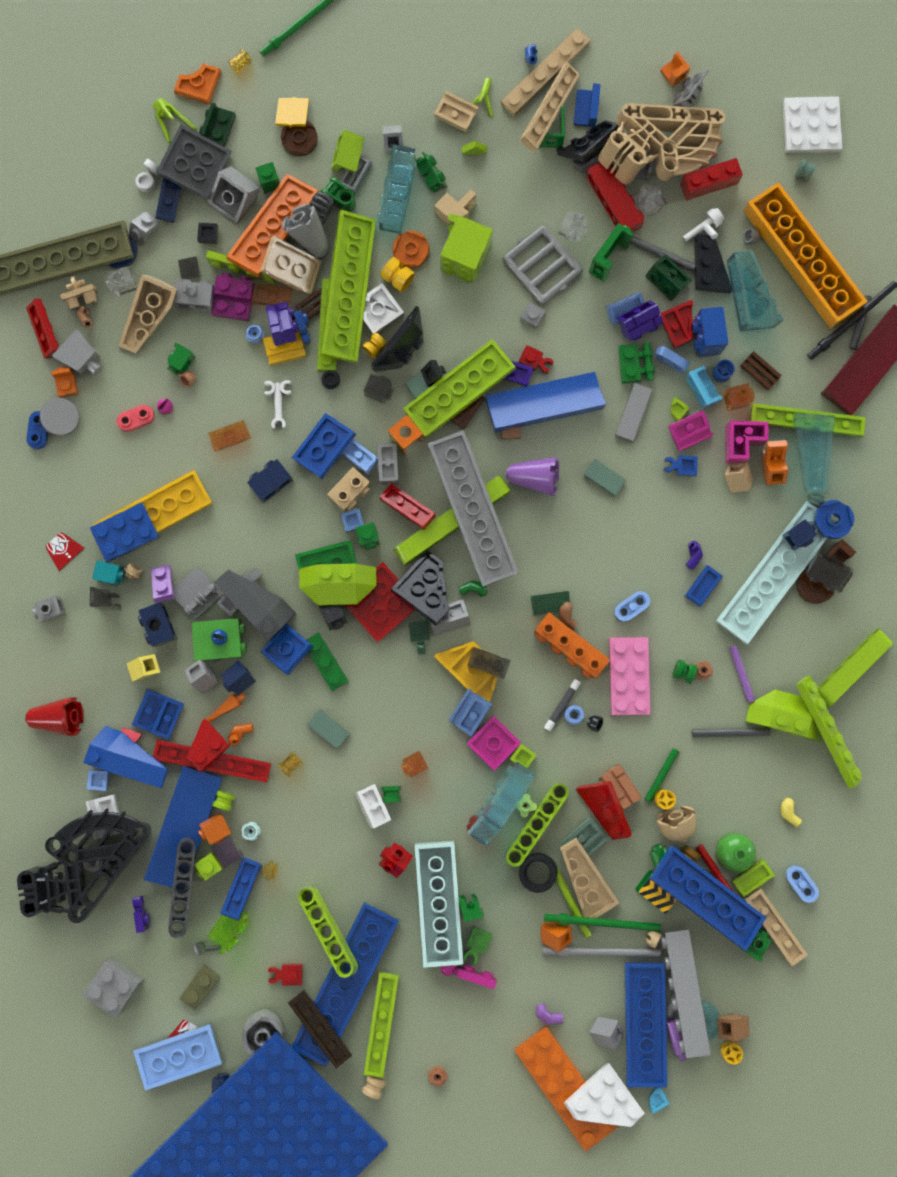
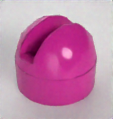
[157,399,173,415]

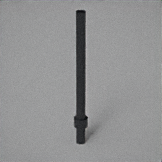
[807,281,897,360]

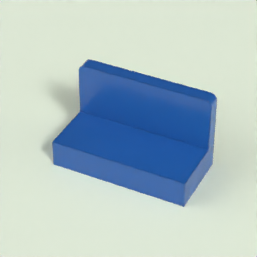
[573,83,601,127]

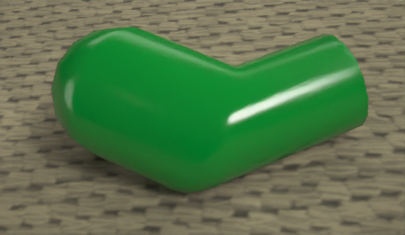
[458,580,488,597]

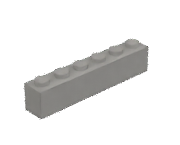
[661,929,711,1058]

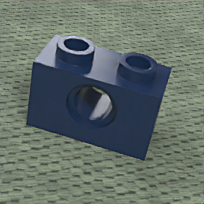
[138,602,177,647]

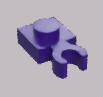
[132,896,151,933]

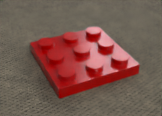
[345,562,415,643]

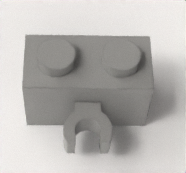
[173,279,214,312]

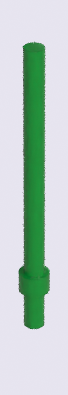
[259,0,334,57]
[544,913,661,932]

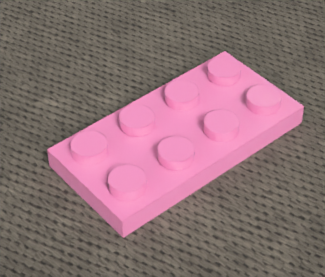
[609,637,650,715]

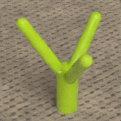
[472,78,493,117]

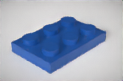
[292,413,356,479]
[90,503,160,563]

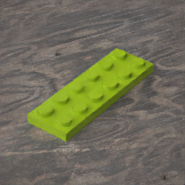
[403,339,516,439]

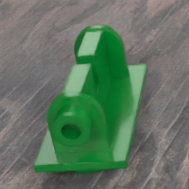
[416,152,448,192]

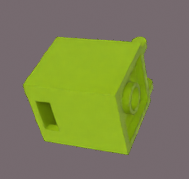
[440,214,493,283]

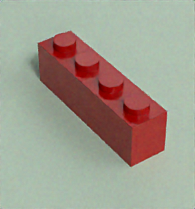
[586,163,644,233]

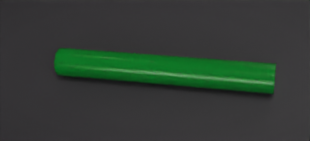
[644,748,679,802]

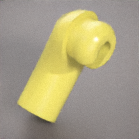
[781,798,802,827]

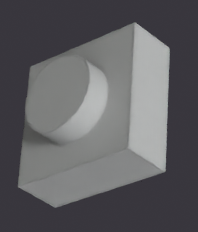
[520,302,546,329]

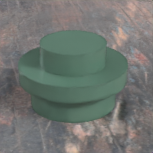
[807,492,826,508]

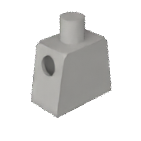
[52,329,102,376]

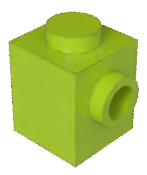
[194,851,226,881]

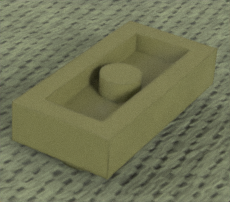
[179,964,220,1011]

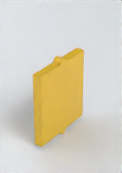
[275,97,309,128]

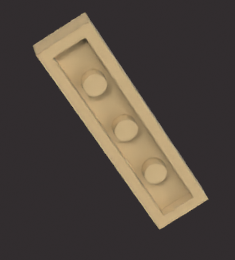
[744,888,808,966]

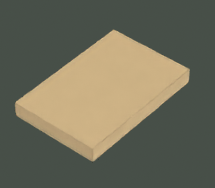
[260,236,322,296]

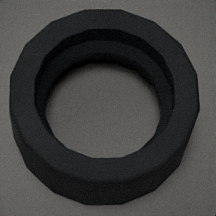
[519,853,558,893]

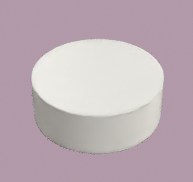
[143,158,159,176]
[135,172,155,192]

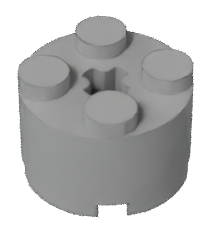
[242,1009,284,1056]

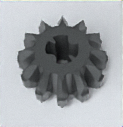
[309,192,334,225]

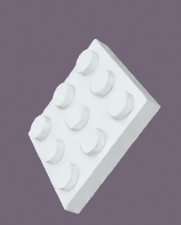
[782,96,842,153]

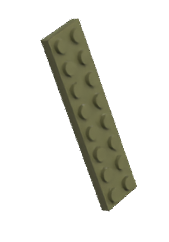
[0,220,134,295]

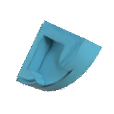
[649,1087,670,1114]

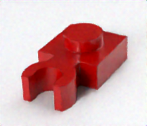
[518,345,554,374]
[268,964,303,986]

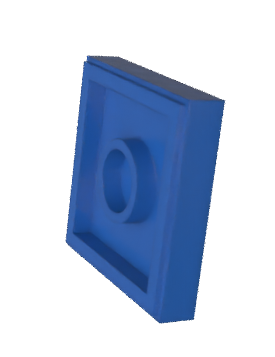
[260,623,313,676]

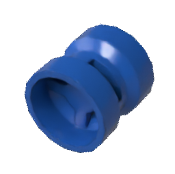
[712,359,735,383]

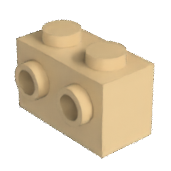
[327,467,371,512]

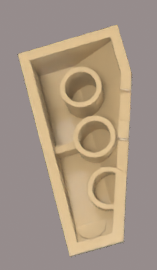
[119,275,178,354]

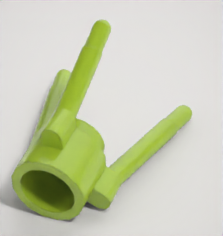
[153,98,197,143]

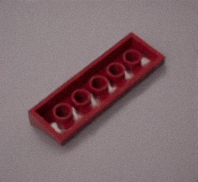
[821,304,897,415]

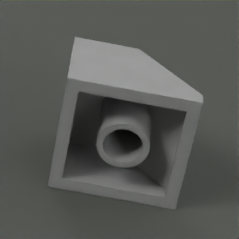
[208,166,261,224]

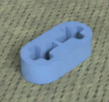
[654,346,690,373]

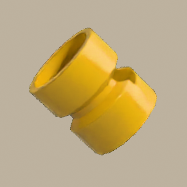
[380,257,415,293]

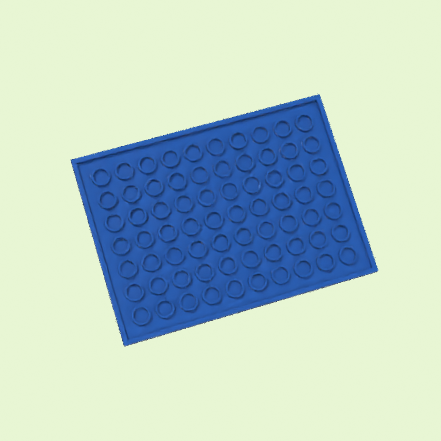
[129,1032,388,1177]

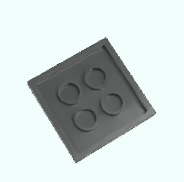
[156,124,232,201]

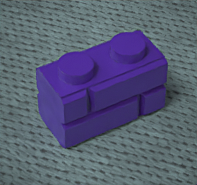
[617,300,664,341]
[266,301,299,346]

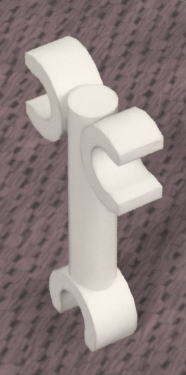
[264,380,292,430]

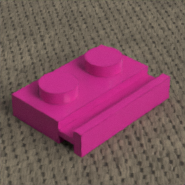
[668,410,714,451]

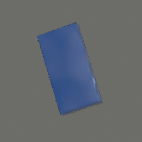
[684,565,723,607]

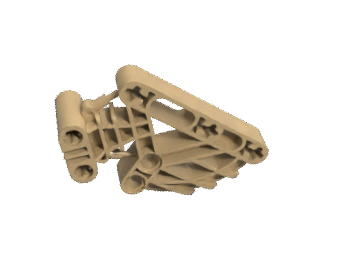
[598,103,725,184]

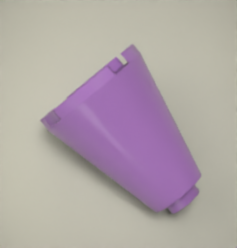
[506,457,559,496]

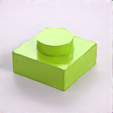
[510,744,537,771]

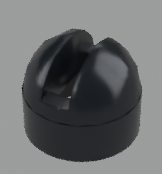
[587,715,603,732]

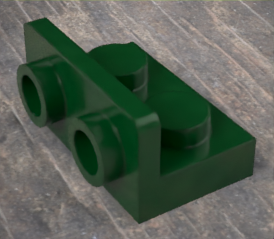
[199,102,236,147]
[646,255,692,301]

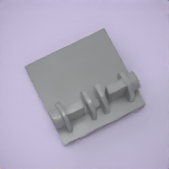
[670,70,709,107]
[173,566,223,620]

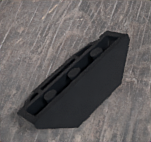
[371,306,424,372]

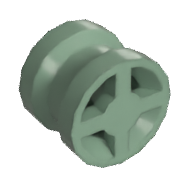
[794,159,817,182]

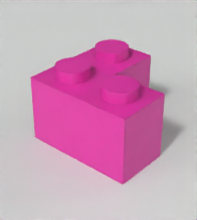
[725,421,768,463]

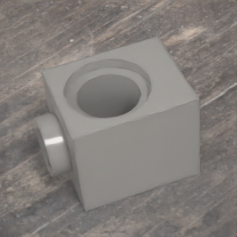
[185,659,219,693]

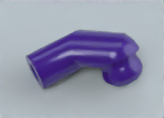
[686,541,703,570]

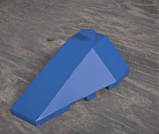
[83,726,168,788]

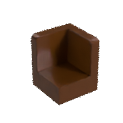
[821,539,856,570]

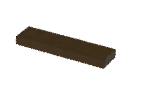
[288,989,352,1068]

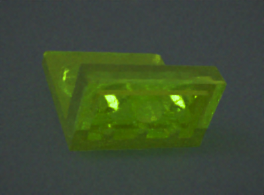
[208,910,250,955]

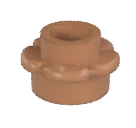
[695,661,713,680]
[428,1066,448,1087]

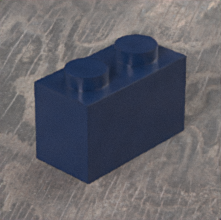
[247,459,293,503]

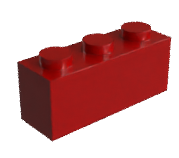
[680,158,743,201]

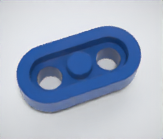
[26,411,49,450]

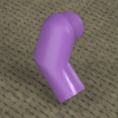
[536,1004,563,1024]

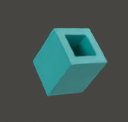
[92,560,125,586]

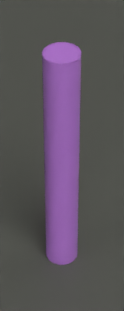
[729,646,755,703]

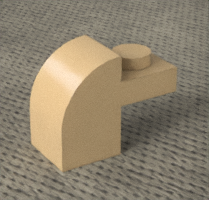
[434,189,476,225]

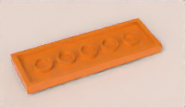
[226,174,319,277]
[514,1025,618,1152]

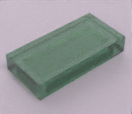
[530,591,570,616]

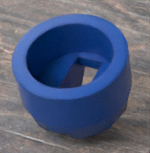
[211,629,228,645]

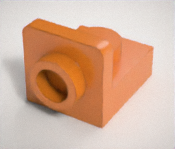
[51,367,78,398]

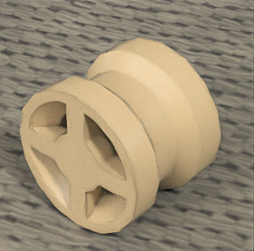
[362,1076,386,1099]

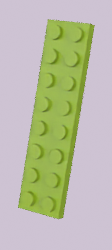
[320,210,376,363]

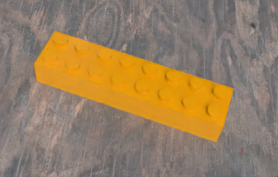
[743,182,868,329]

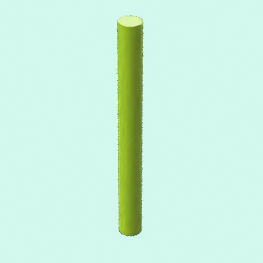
[555,863,592,938]

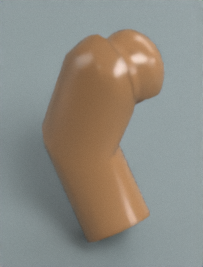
[77,306,93,328]
[559,602,578,630]

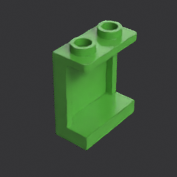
[192,618,247,662]

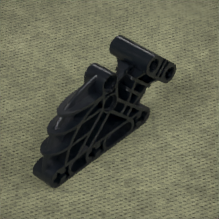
[17,808,151,923]

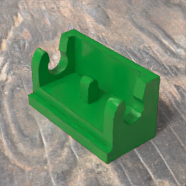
[458,894,484,922]

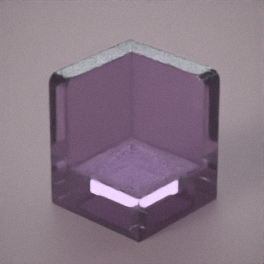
[212,838,244,868]

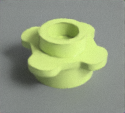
[514,794,537,817]

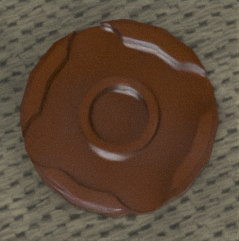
[281,121,318,157]
[796,566,836,604]

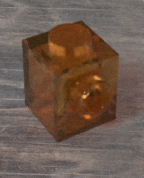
[723,383,755,411]
[401,751,429,777]

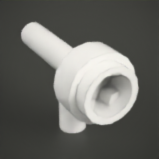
[682,208,725,242]

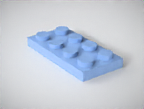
[133,1024,223,1091]

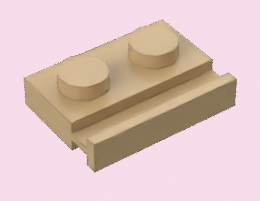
[434,91,479,133]

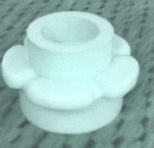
[241,822,261,841]

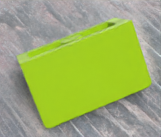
[330,129,364,173]

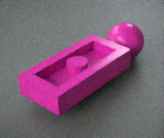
[440,964,497,989]

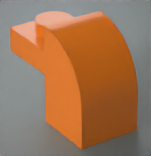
[762,440,789,485]

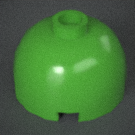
[715,833,756,873]

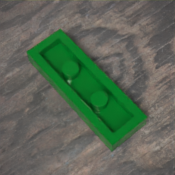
[306,632,349,692]

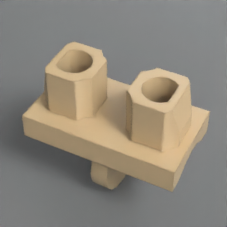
[60,276,97,310]

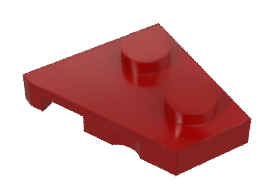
[660,300,693,349]
[187,718,230,773]

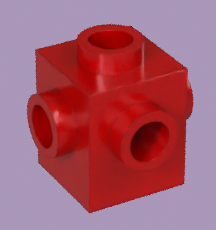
[378,842,413,878]

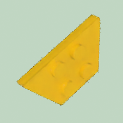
[434,641,501,702]

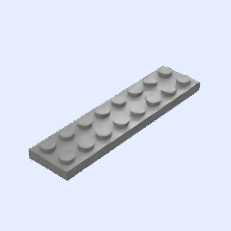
[428,430,519,587]

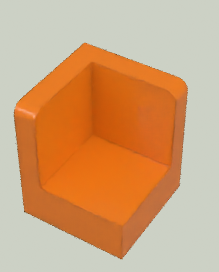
[660,52,690,87]
[540,922,572,953]

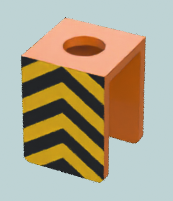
[388,415,423,456]

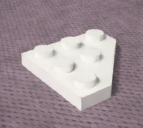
[564,1063,645,1127]

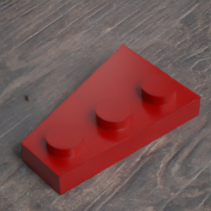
[576,781,632,840]

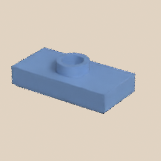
[606,292,644,325]

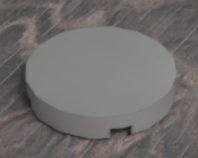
[40,398,79,436]

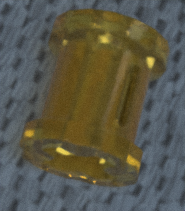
[228,49,252,74]
[278,751,304,777]

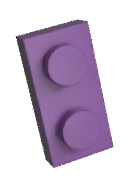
[151,565,174,603]

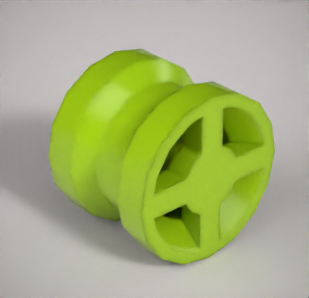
[212,790,236,811]

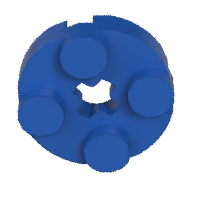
[814,500,854,539]

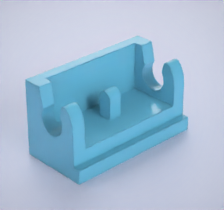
[685,365,723,410]

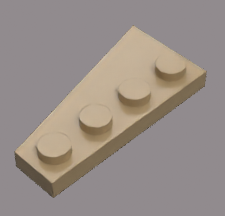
[560,837,619,918]

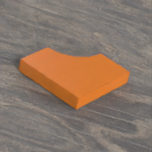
[174,64,221,105]

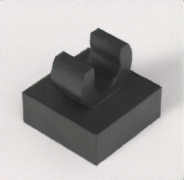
[420,360,446,386]

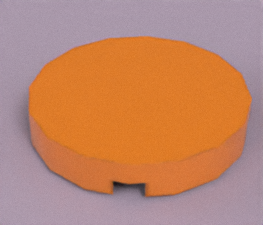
[392,231,430,268]

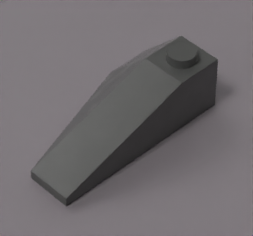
[214,569,295,640]

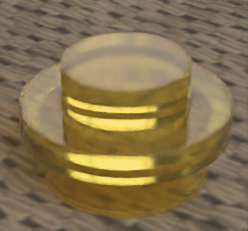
[263,860,277,881]

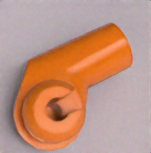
[228,723,254,746]

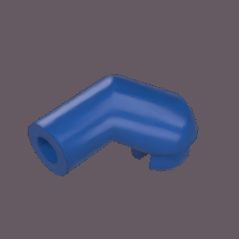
[525,44,538,64]

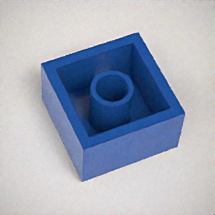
[692,307,728,357]

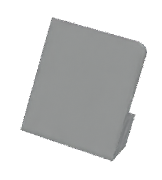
[590,1016,624,1050]

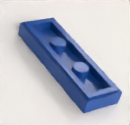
[220,857,262,921]

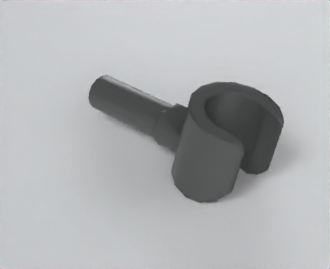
[193,941,222,955]

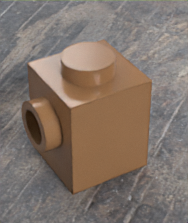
[717,1013,750,1042]

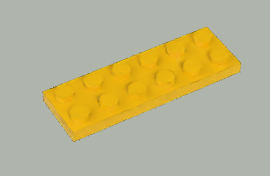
[93,470,213,533]

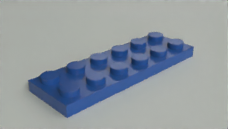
[649,846,766,951]
[625,962,667,1087]

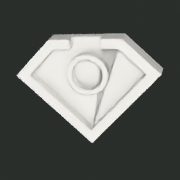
[363,283,404,334]

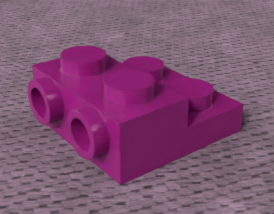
[211,273,255,322]

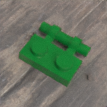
[618,342,655,384]

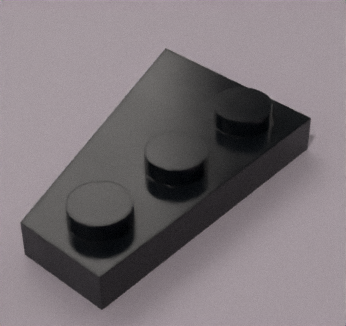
[556,120,619,163]
[695,234,733,294]

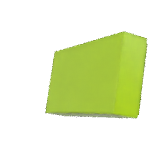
[731,859,775,898]

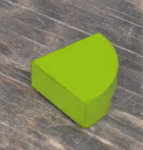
[461,140,488,155]
[670,397,690,422]

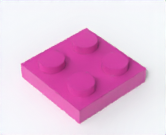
[466,716,521,771]

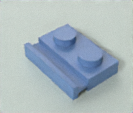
[449,688,493,737]

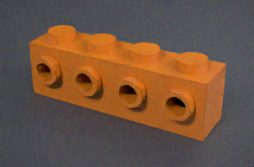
[534,612,610,679]

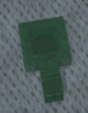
[409,620,430,655]

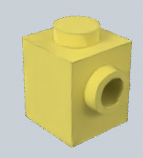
[127,654,160,682]

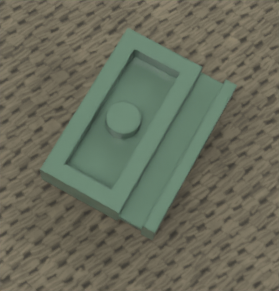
[559,817,608,856]

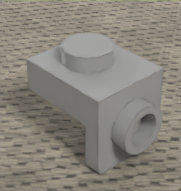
[129,212,160,245]

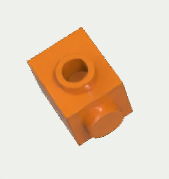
[198,813,231,845]

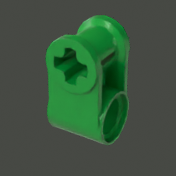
[320,177,356,212]

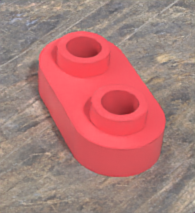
[117,405,155,432]

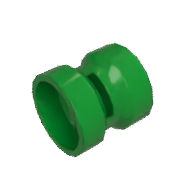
[672,659,698,684]

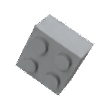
[83,957,144,1018]

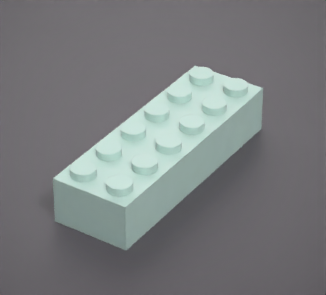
[415,841,463,968]

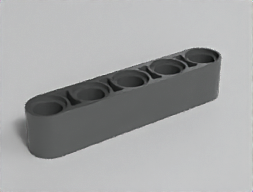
[168,837,196,938]

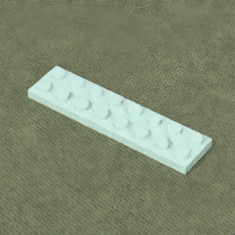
[716,501,836,644]

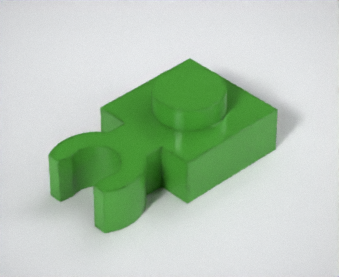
[463,926,492,965]

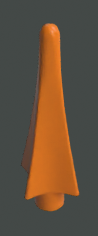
[200,692,246,725]

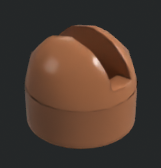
[179,371,196,388]

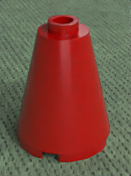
[25,697,84,736]

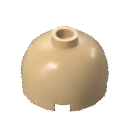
[657,806,697,843]

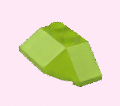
[299,564,376,606]
[745,689,822,743]

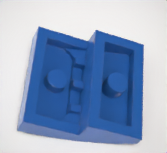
[132,689,184,740]

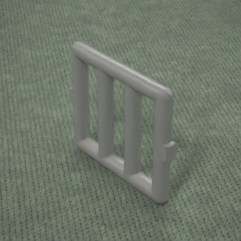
[503,226,583,304]

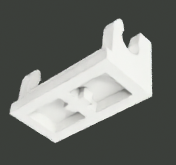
[354,784,391,829]

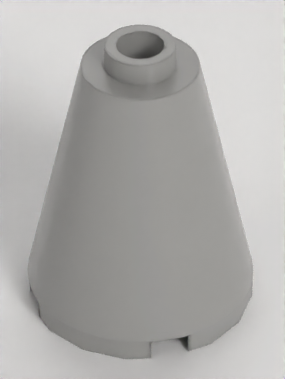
[282,204,330,258]

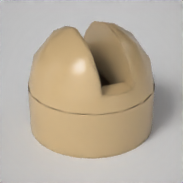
[645,931,662,949]

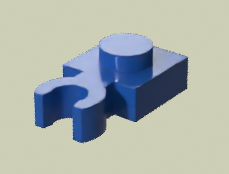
[294,310,311,343]
[664,455,698,477]

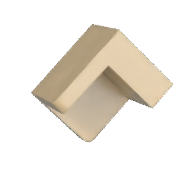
[725,461,753,493]

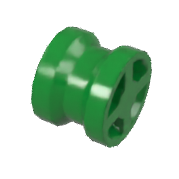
[381,786,401,803]

